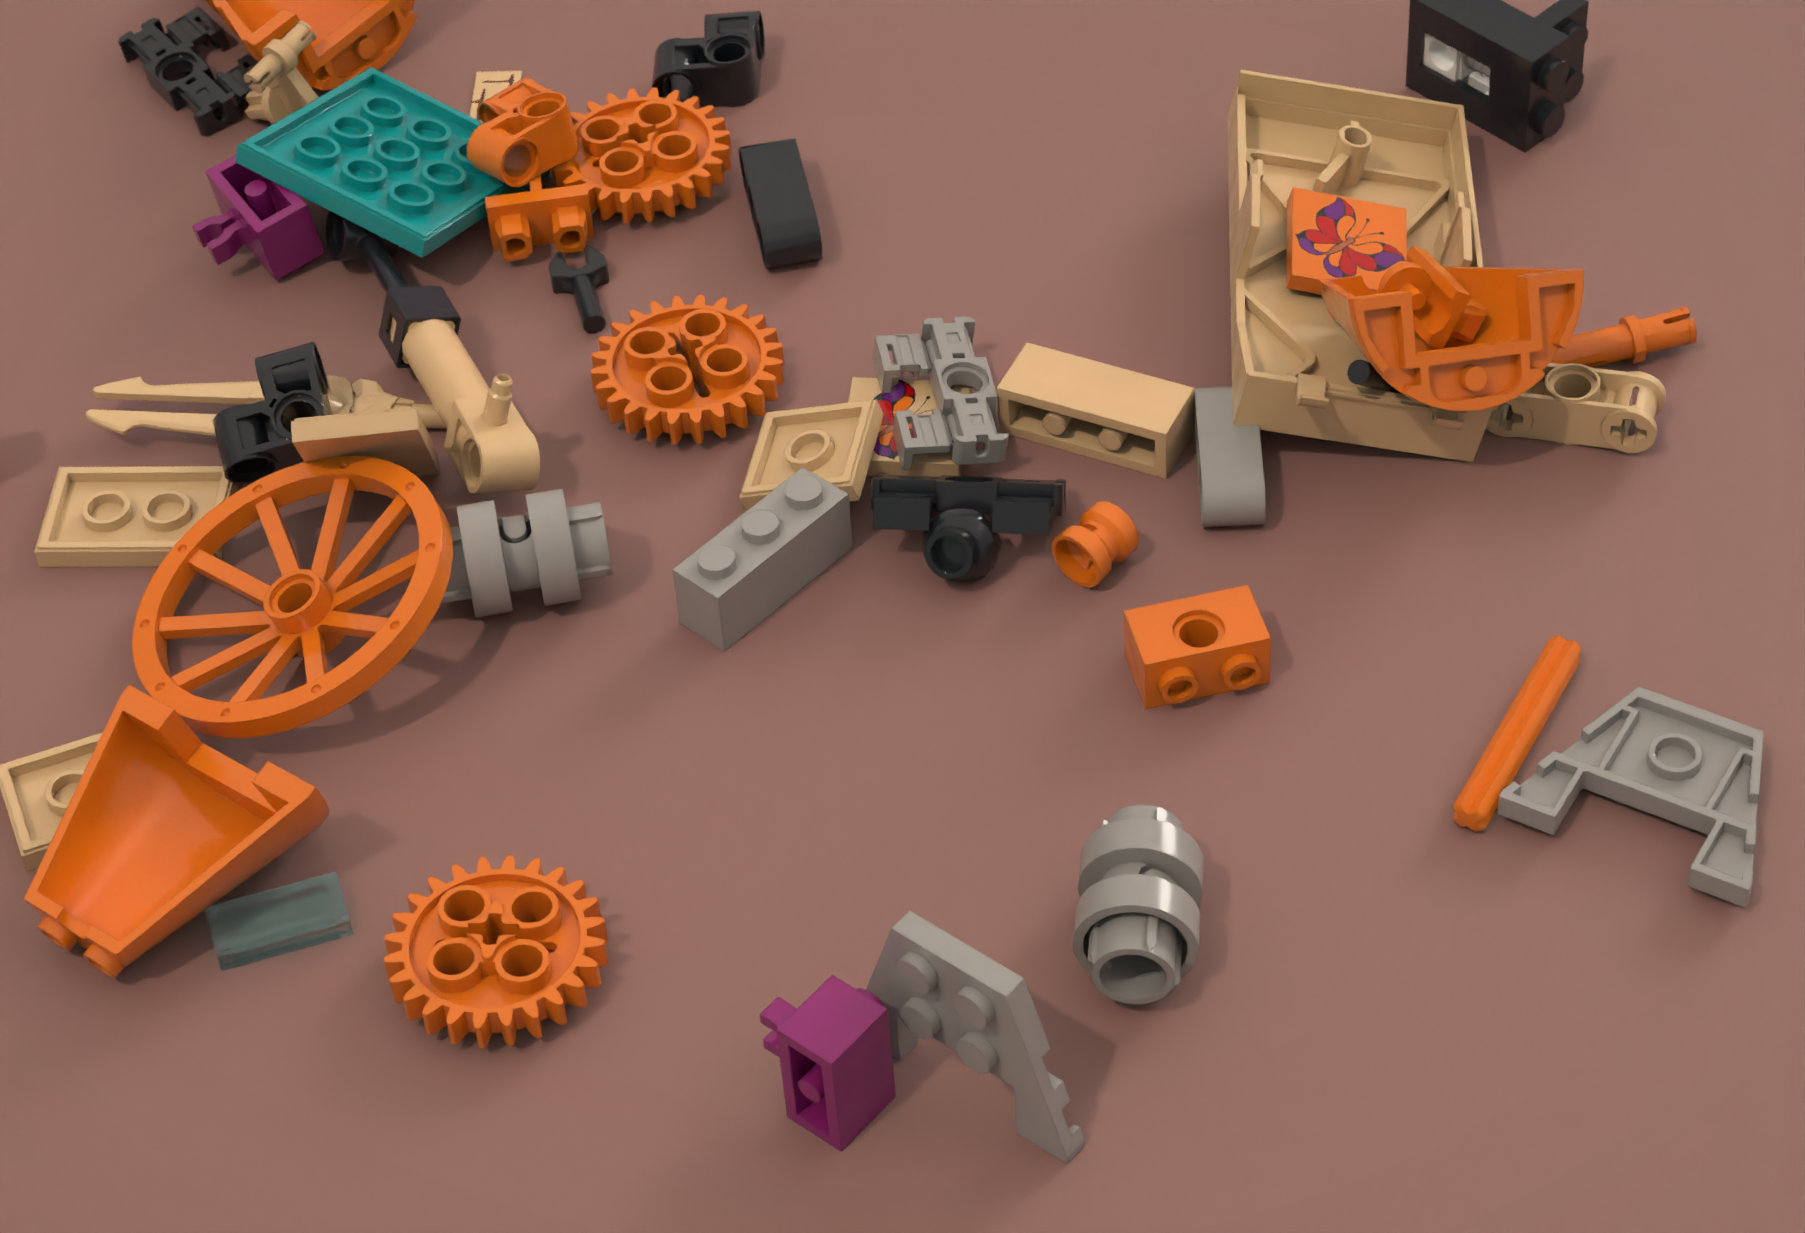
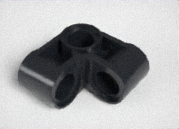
[652,10,765,108]
[213,341,332,484]

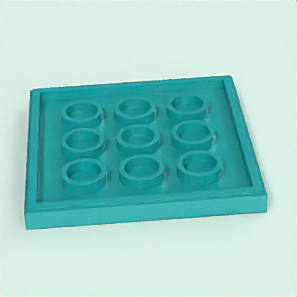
[235,67,550,258]

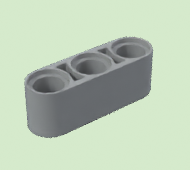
[1194,386,1266,527]

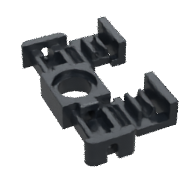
[118,6,258,136]
[871,473,1066,535]

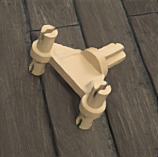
[244,21,319,124]

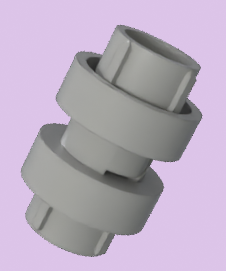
[441,488,613,618]
[1072,805,1204,1004]

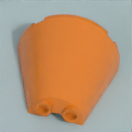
[1319,266,1584,411]
[24,685,329,979]

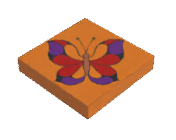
[1286,187,1407,295]

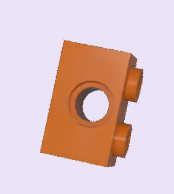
[1124,585,1271,709]

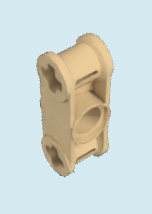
[1486,362,1666,453]

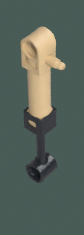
[326,210,540,493]

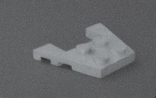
[1498,686,1764,908]
[866,911,1085,1164]

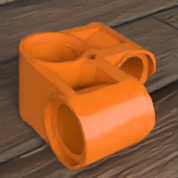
[467,77,579,187]

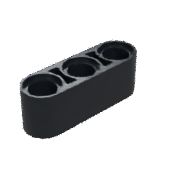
[739,138,823,269]

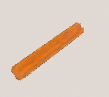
[1453,635,1581,832]

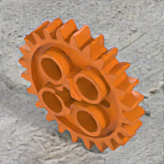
[551,87,732,223]
[590,294,785,445]
[383,855,608,1048]

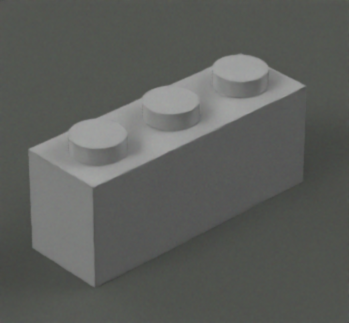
[672,467,853,652]

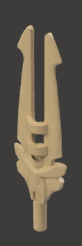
[86,375,447,436]

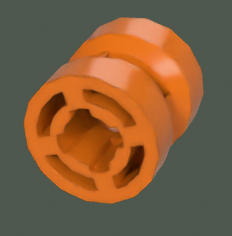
[1051,501,1139,588]

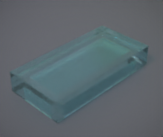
[205,871,354,972]

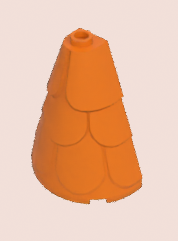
[205,0,418,90]

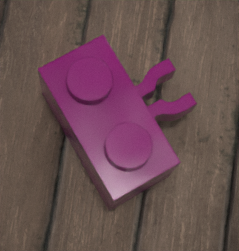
[192,155,324,281]
[760,975,896,1152]

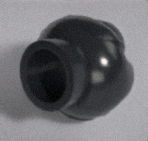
[922,508,1002,582]

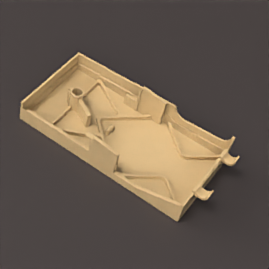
[1227,69,1494,462]

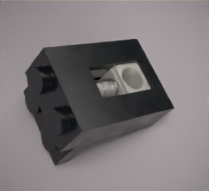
[1406,0,1589,153]

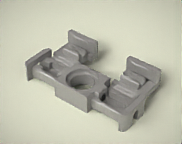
[873,316,1009,471]

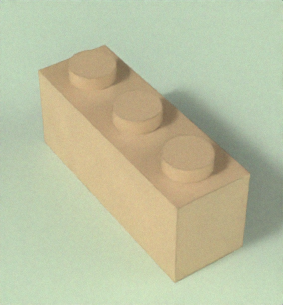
[997,342,1194,479]

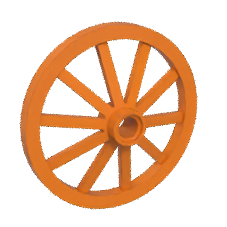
[132,455,453,738]

